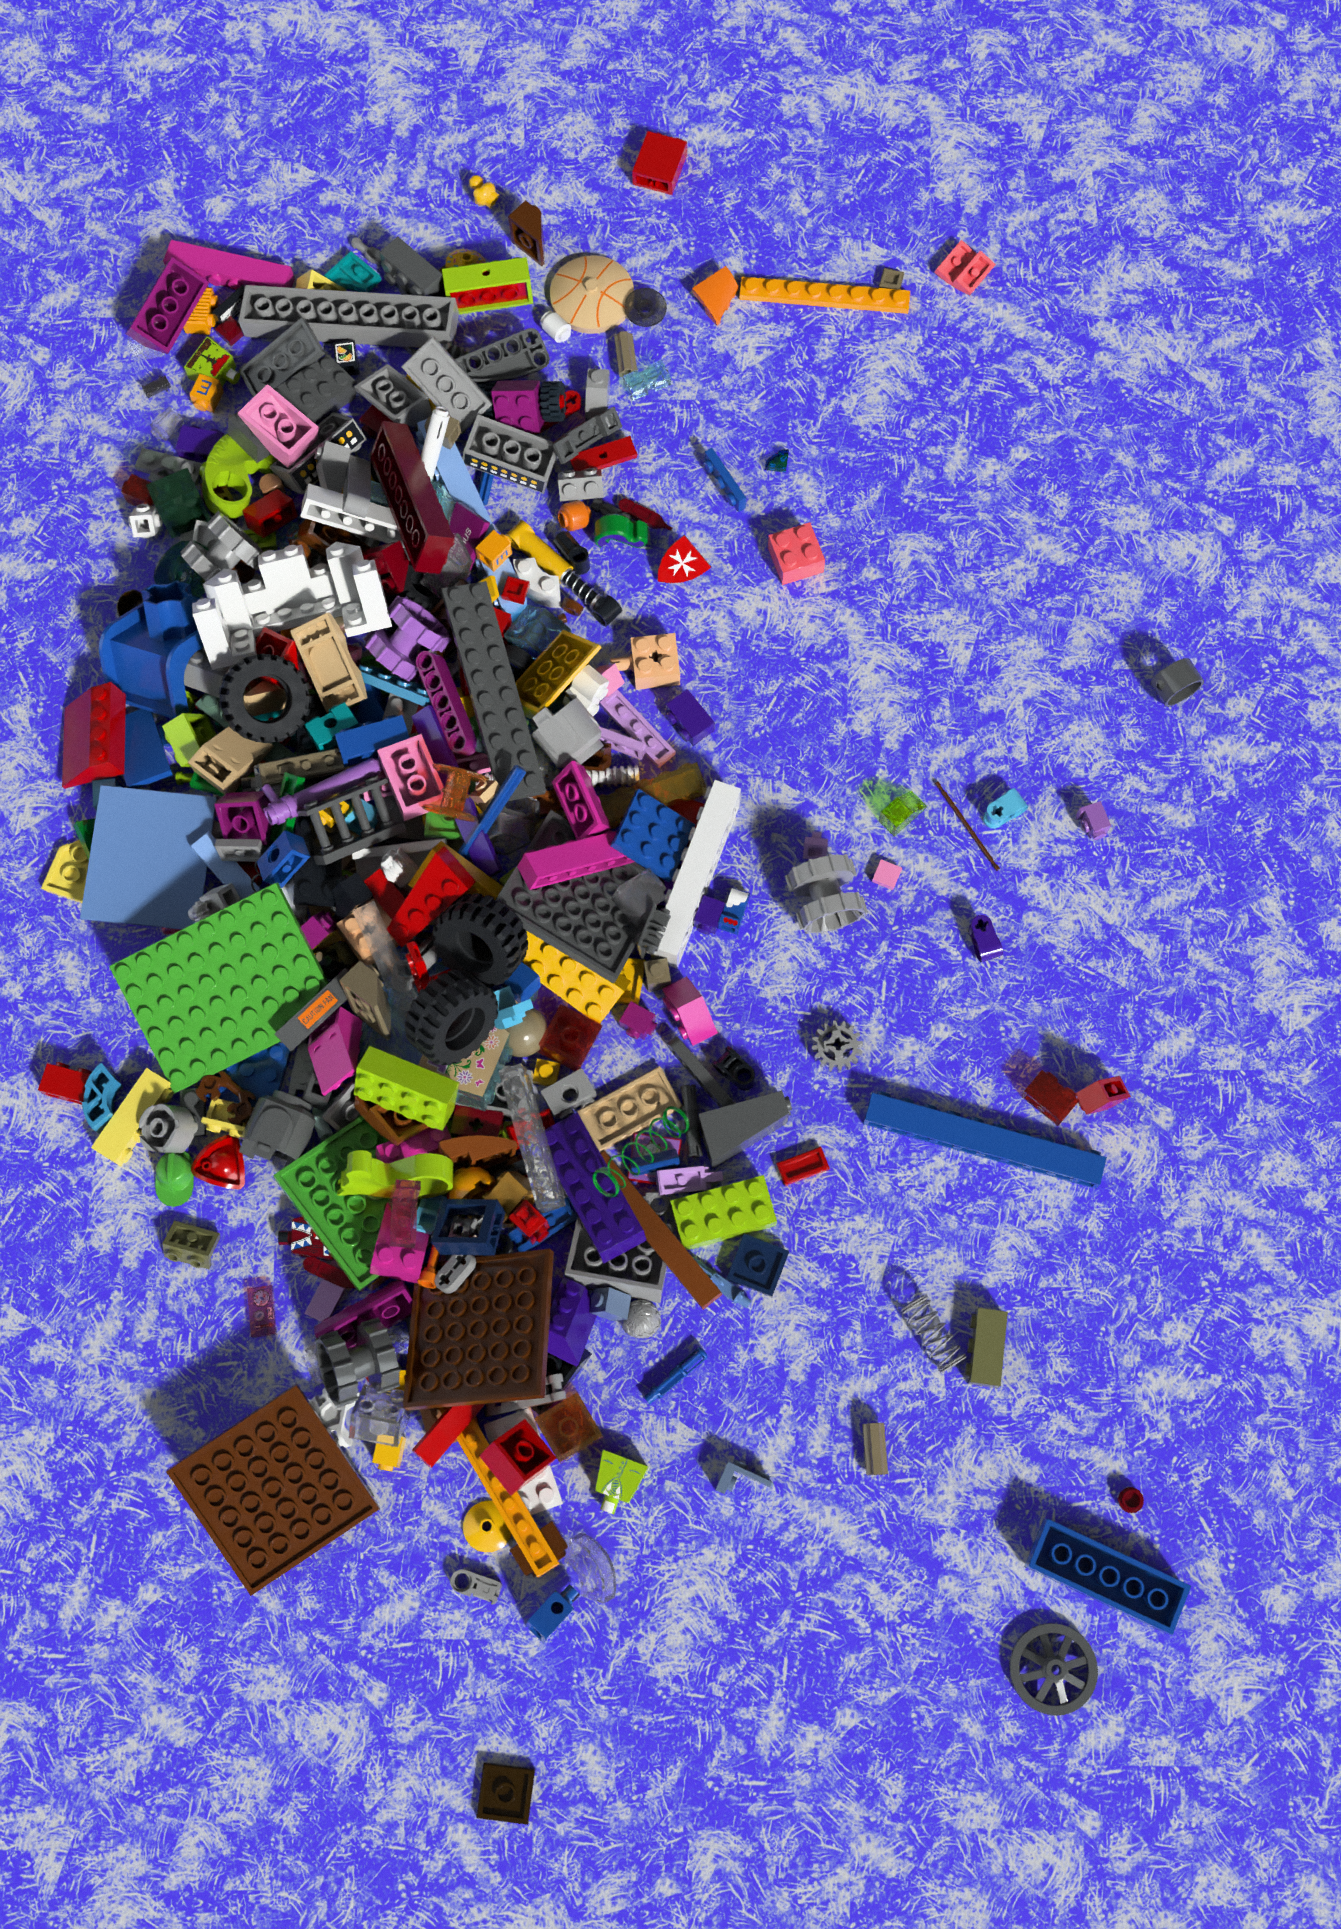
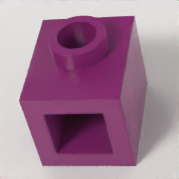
[619,1001,657,1040]

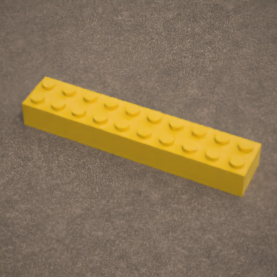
[408,841,631,1026]

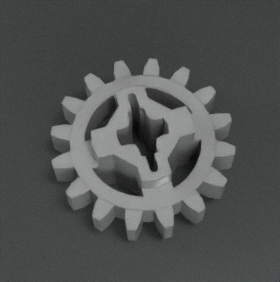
[811,1020,863,1073]

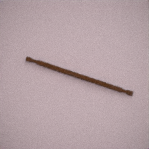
[935,781,1000,871]

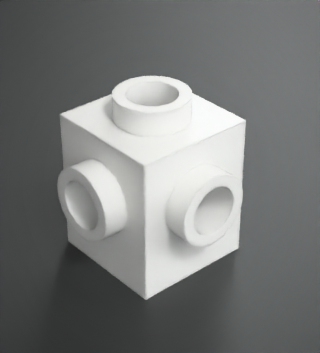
[128,504,162,538]

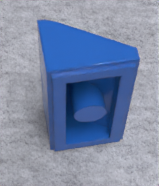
[630,1149,680,1177]

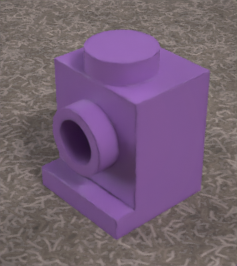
[1075,801,1111,840]

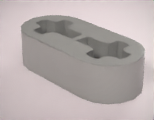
[434,1255,476,1294]

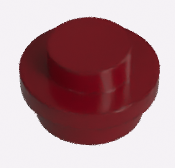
[1118,1487,1144,1513]

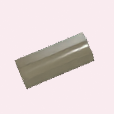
[614,331,638,379]
[862,1423,888,1475]

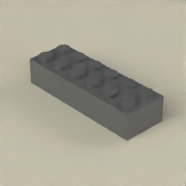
[228,354,357,463]

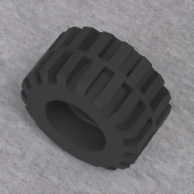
[386,564,443,612]

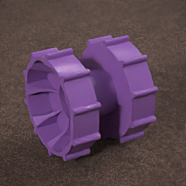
[364,595,452,683]

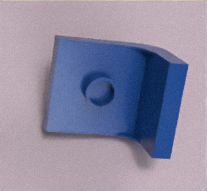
[99,580,204,719]

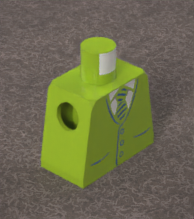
[595,1450,649,1515]

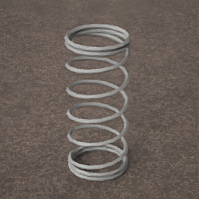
[901,1294,967,1374]

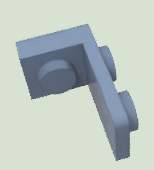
[715,1459,774,1495]

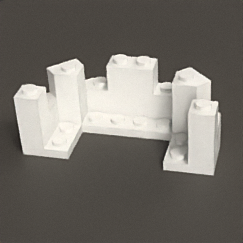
[192,542,392,670]

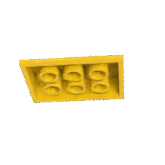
[515,630,601,719]

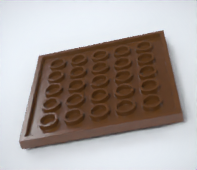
[402,1249,554,1411]
[166,1383,380,1596]

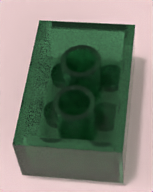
[146,468,211,538]

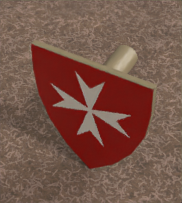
[657,534,711,583]

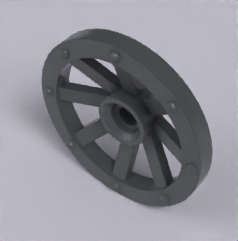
[1009,1623,1098,1716]

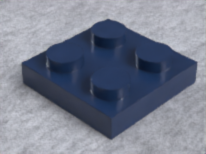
[727,1233,789,1297]

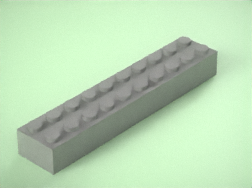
[239,285,459,348]

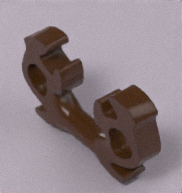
[195,1070,257,1126]

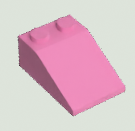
[238,384,319,468]

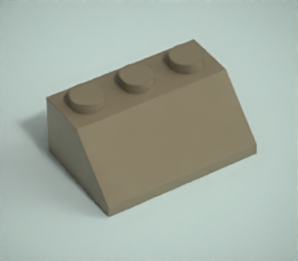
[339,961,391,1041]

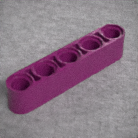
[416,651,478,755]

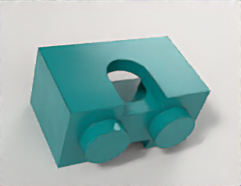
[304,702,360,752]

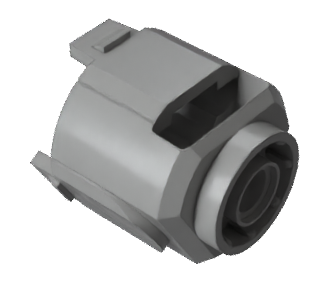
[529,689,604,768]

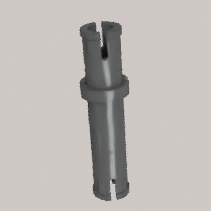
[680,1084,703,1158]

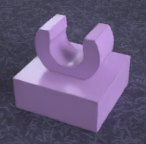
[803,831,828,859]

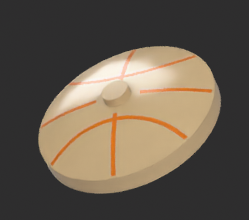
[550,255,634,334]

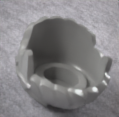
[620,1299,661,1338]

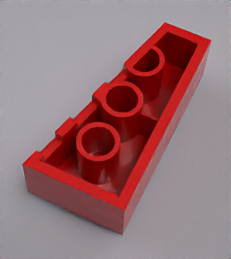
[386,846,476,947]

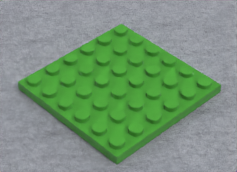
[273,1116,467,1292]

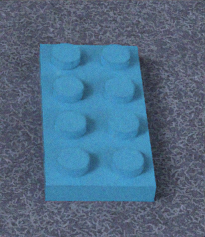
[359,665,447,707]

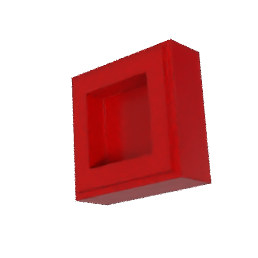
[501,576,530,604]

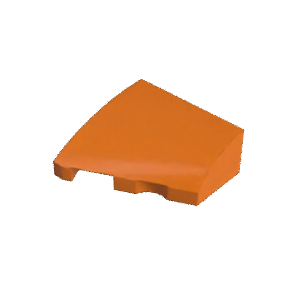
[692,266,739,326]

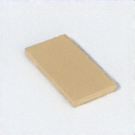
[577,1066,683,1153]

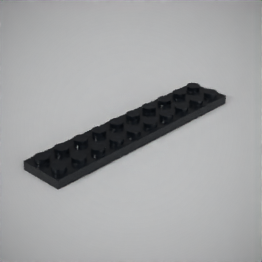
[293,695,343,907]

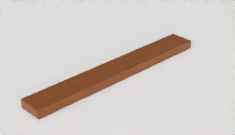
[600,1151,722,1310]

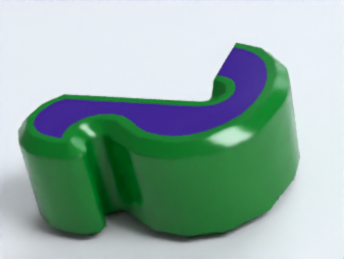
[594,514,648,548]

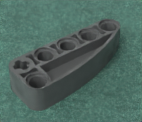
[454,328,550,384]

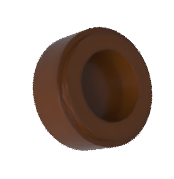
[560,598,584,616]

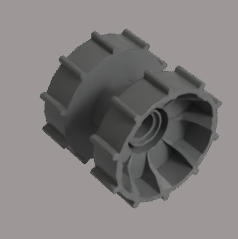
[315,1317,400,1408]

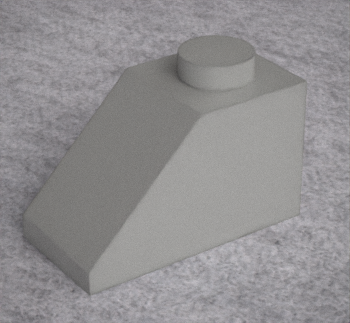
[585,368,610,420]

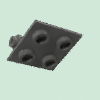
[635,903,671,960]

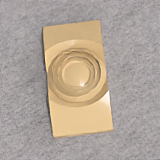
[290,612,367,714]

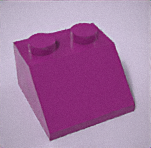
[214,791,272,845]

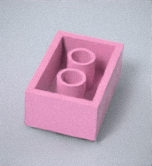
[377,734,448,821]

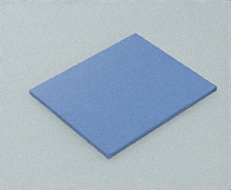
[80,785,217,929]

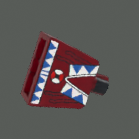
[278,1217,334,1261]

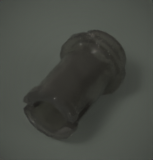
[142,375,171,399]

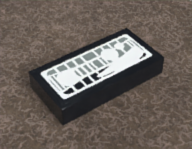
[212,285,245,326]

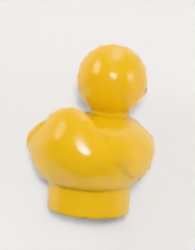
[469,175,500,208]

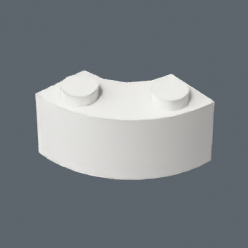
[513,558,561,608]

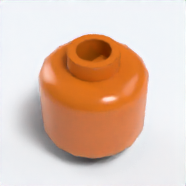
[557,500,591,531]

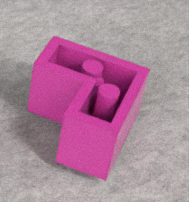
[662,976,718,1046]

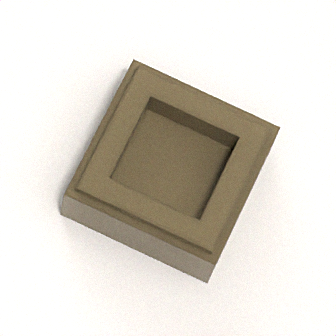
[879,268,905,290]

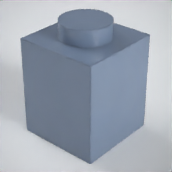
[589,1287,631,1321]

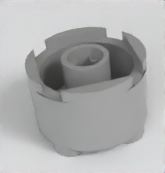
[139,1104,198,1154]

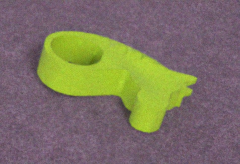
[202,434,278,518]
[337,1150,453,1199]

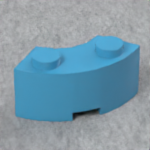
[82,1063,123,1134]

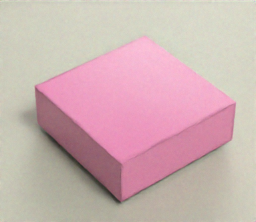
[872,859,902,890]

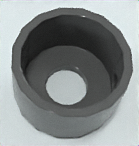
[1151,658,1204,707]

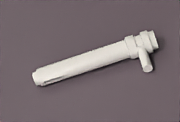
[420,406,450,483]

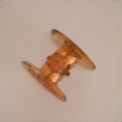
[421,763,489,823]

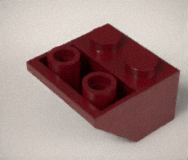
[362,540,409,597]

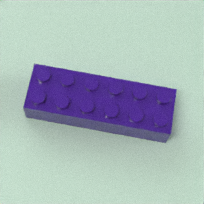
[535,1112,647,1264]

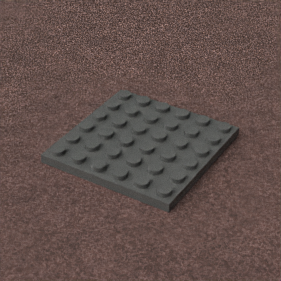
[496,810,665,984]

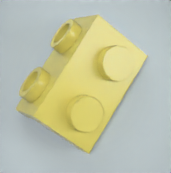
[201,1099,254,1139]

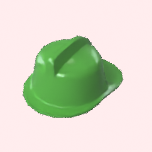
[155,1151,194,1207]

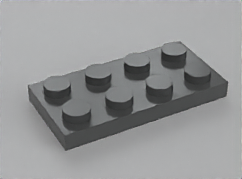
[238,318,326,397]

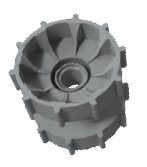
[181,511,264,584]
[785,854,868,934]

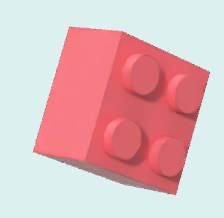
[768,522,825,585]

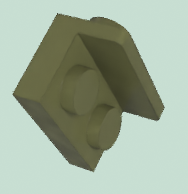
[162,1221,220,1269]

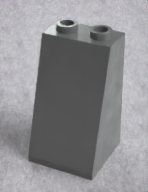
[698,1090,792,1169]

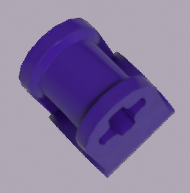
[968,915,1003,963]

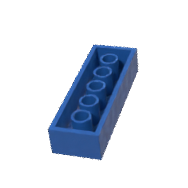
[1024,1519,1191,1635]

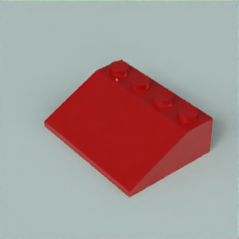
[62,682,126,789]

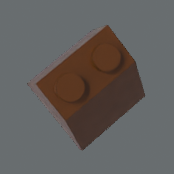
[508,200,545,266]

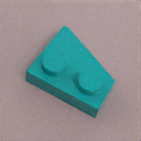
[323,251,382,292]

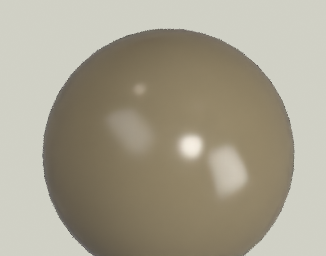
[503,1008,548,1057]

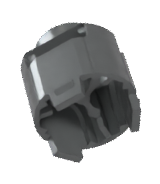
[239,1090,316,1168]

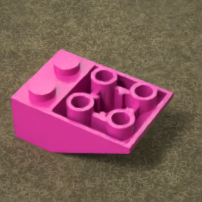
[308,1006,363,1096]

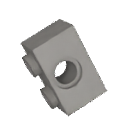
[540,1068,597,1120]

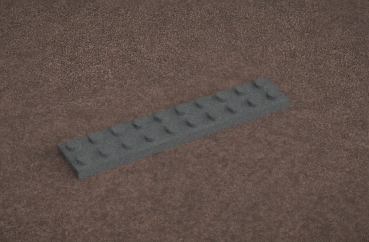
[441,581,546,801]

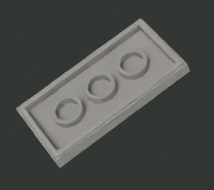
[401,336,493,434]

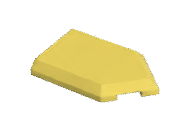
[41,840,89,903]

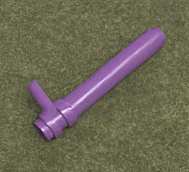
[262,758,383,825]

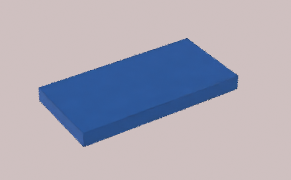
[123,709,173,789]

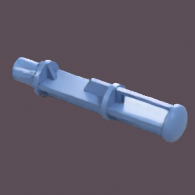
[693,1256,752,1309]

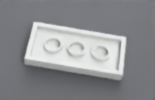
[484,1408,563,1516]

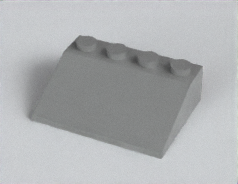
[565,1217,675,1303]

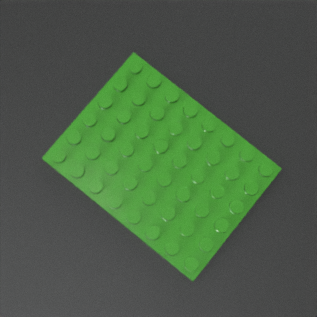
[109,882,340,1093]

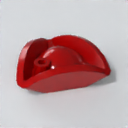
[191,1135,245,1190]

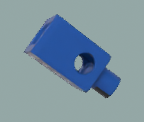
[526,1584,580,1644]

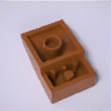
[354,1096,429,1146]
[437,1135,518,1171]

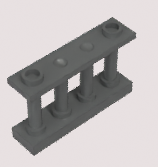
[297,775,406,865]

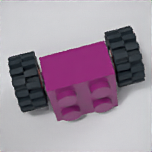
[477,380,567,432]

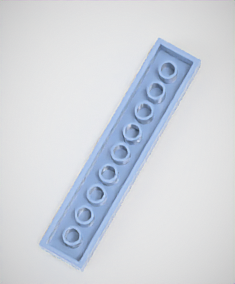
[416,419,529,622]

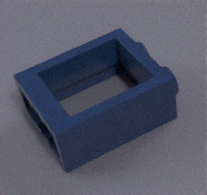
[431,1199,505,1255]

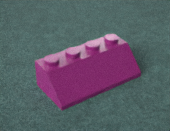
[126,257,210,354]
[314,1279,413,1349]

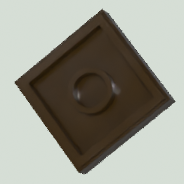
[476,1762,535,1825]

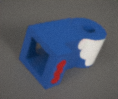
[718,887,750,935]

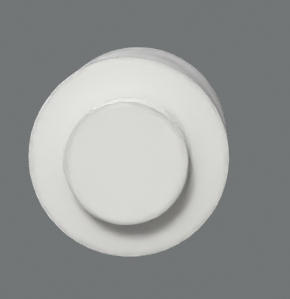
[540,311,571,343]

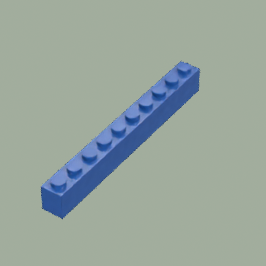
[863,1091,1107,1189]

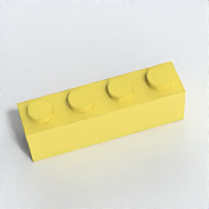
[91,1068,174,1167]

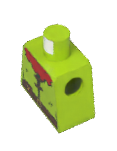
[184,336,240,387]

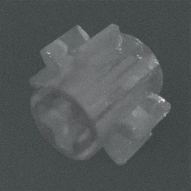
[388,1328,409,1358]

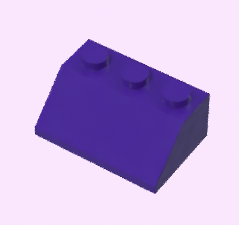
[548,1276,597,1367]

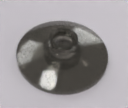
[624,288,667,327]

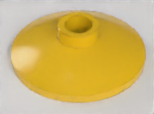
[463,1501,512,1553]

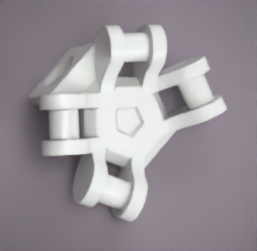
[308,1388,361,1448]

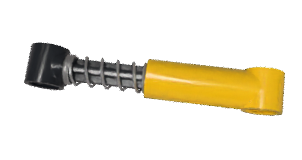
[505,520,623,627]

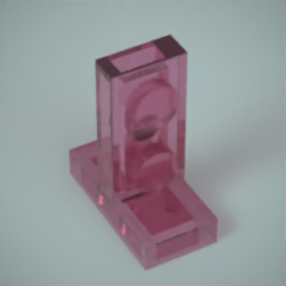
[388,1179,421,1248]

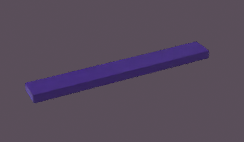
[411,705,503,877]

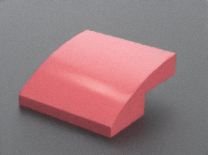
[934,240,996,295]

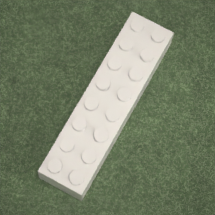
[651,780,741,969]

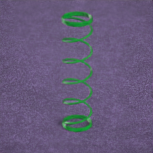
[593,1106,690,1197]

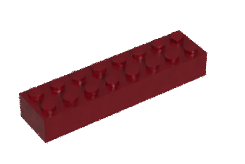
[370,421,455,574]

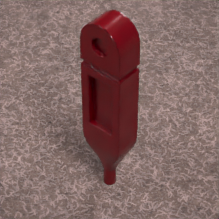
[618,499,673,531]
[303,1257,364,1291]

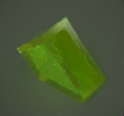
[878,791,927,837]

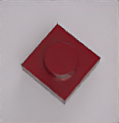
[215,316,244,346]

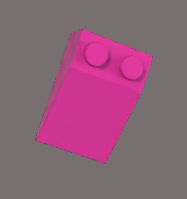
[370,1203,430,1284]

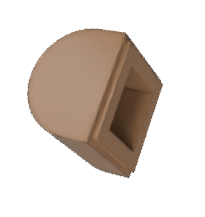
[259,474,286,496]

